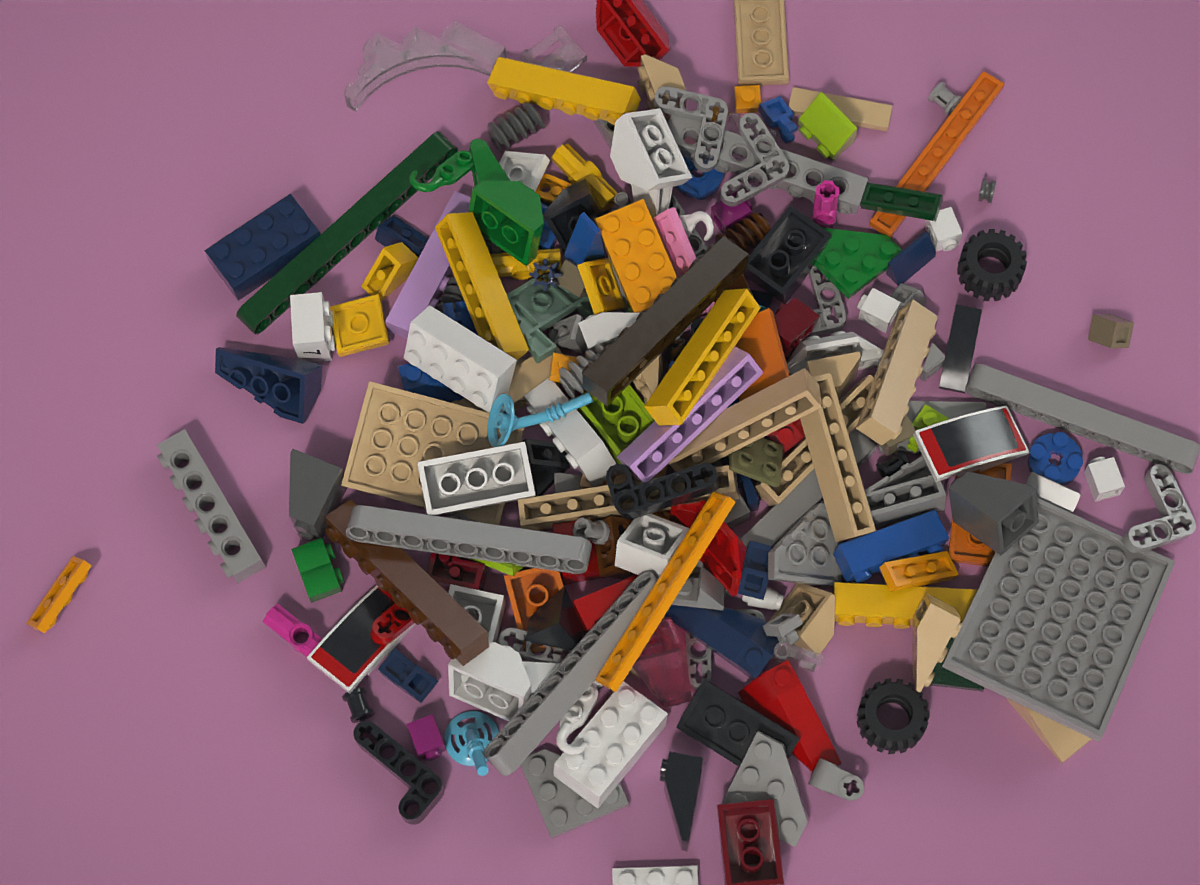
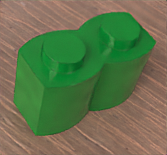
[291,538,344,603]

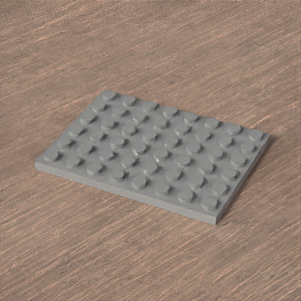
[942,497,1175,742]

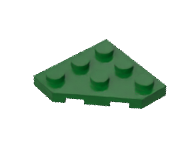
[814,227,903,299]

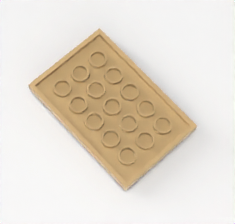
[341,381,525,525]

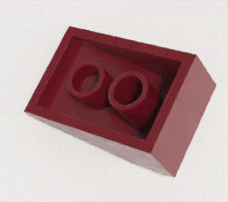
[717,799,784,885]

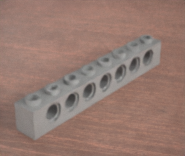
[668,115,868,214]

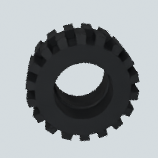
[957,229,1027,301]
[857,678,930,754]

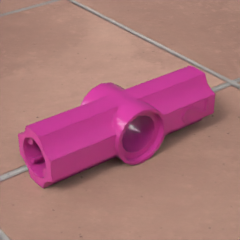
[812,180,839,229]
[262,603,323,657]

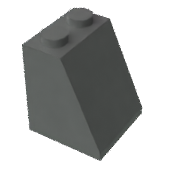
[289,449,347,542]
[948,471,1039,555]

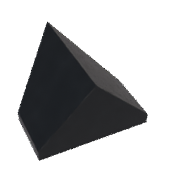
[522,439,570,497]
[525,586,583,651]

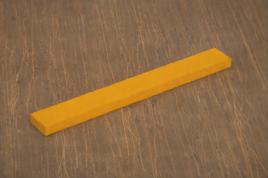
[595,492,735,692]

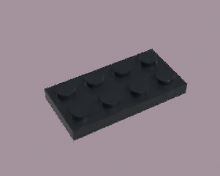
[676,679,801,767]

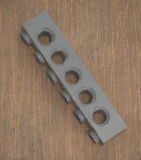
[157,429,266,583]

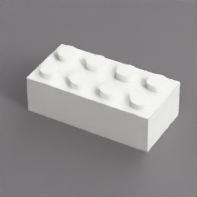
[404,305,517,413]
[417,442,535,516]
[554,681,668,809]

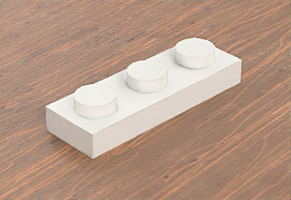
[612,866,698,885]

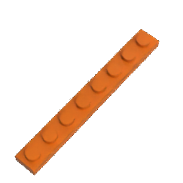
[869,71,1005,238]

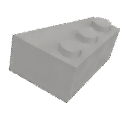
[864,455,946,529]

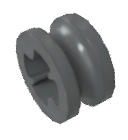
[978,178,996,203]

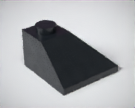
[543,178,605,252]

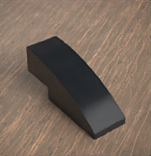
[939,305,982,394]

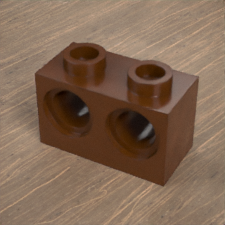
[595,516,635,579]

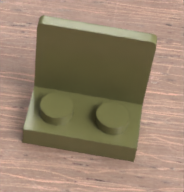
[725,438,783,488]

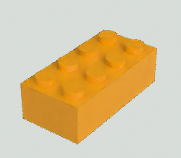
[595,199,677,313]

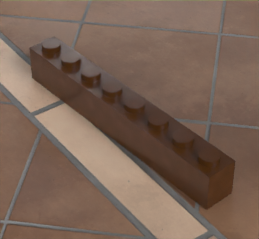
[325,499,489,666]

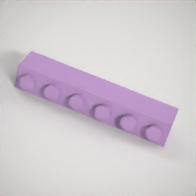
[385,191,471,339]
[617,346,764,483]

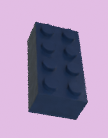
[204,193,321,301]

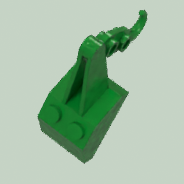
[409,139,544,266]

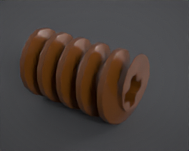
[715,212,771,254]

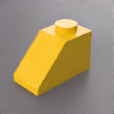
[361,242,418,301]

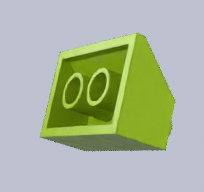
[577,384,655,465]

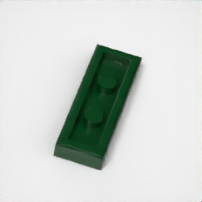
[860,182,943,221]

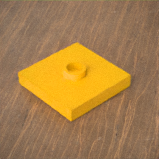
[577,258,625,315]
[330,294,390,357]

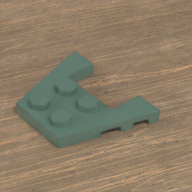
[507,274,613,363]

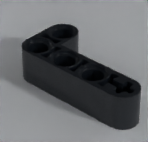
[606,463,721,520]
[353,721,444,825]

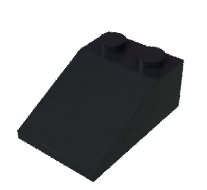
[743,205,832,303]
[660,751,703,851]

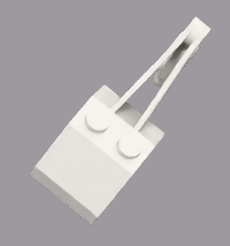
[610,108,714,241]
[448,642,603,754]

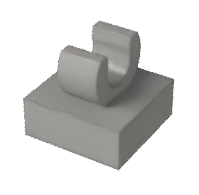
[763,613,803,645]

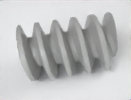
[559,344,604,399]

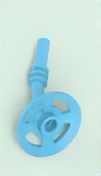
[487,392,593,447]
[444,711,499,776]

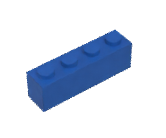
[833,510,949,583]

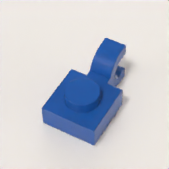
[757,96,798,144]

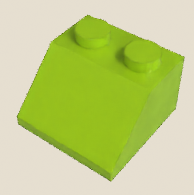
[798,92,858,161]

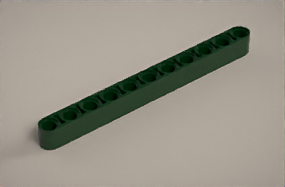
[236,131,458,335]

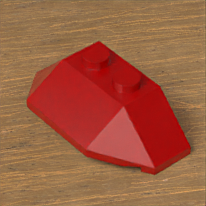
[596,0,670,67]
[669,500,746,597]

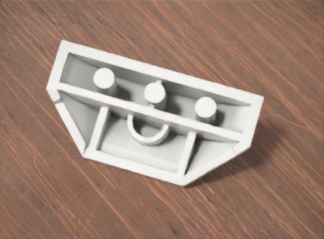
[786,331,884,375]

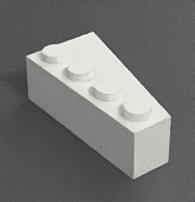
[524,378,616,487]

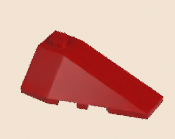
[738,660,841,773]

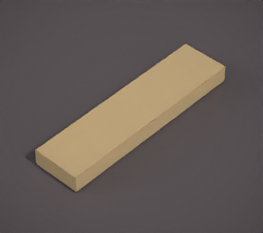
[789,87,893,132]

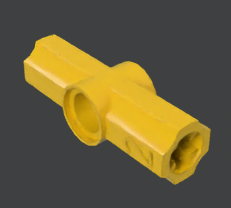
[551,143,617,212]
[490,249,561,280]

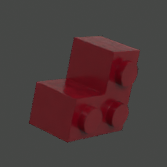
[774,297,820,362]
[427,553,487,592]

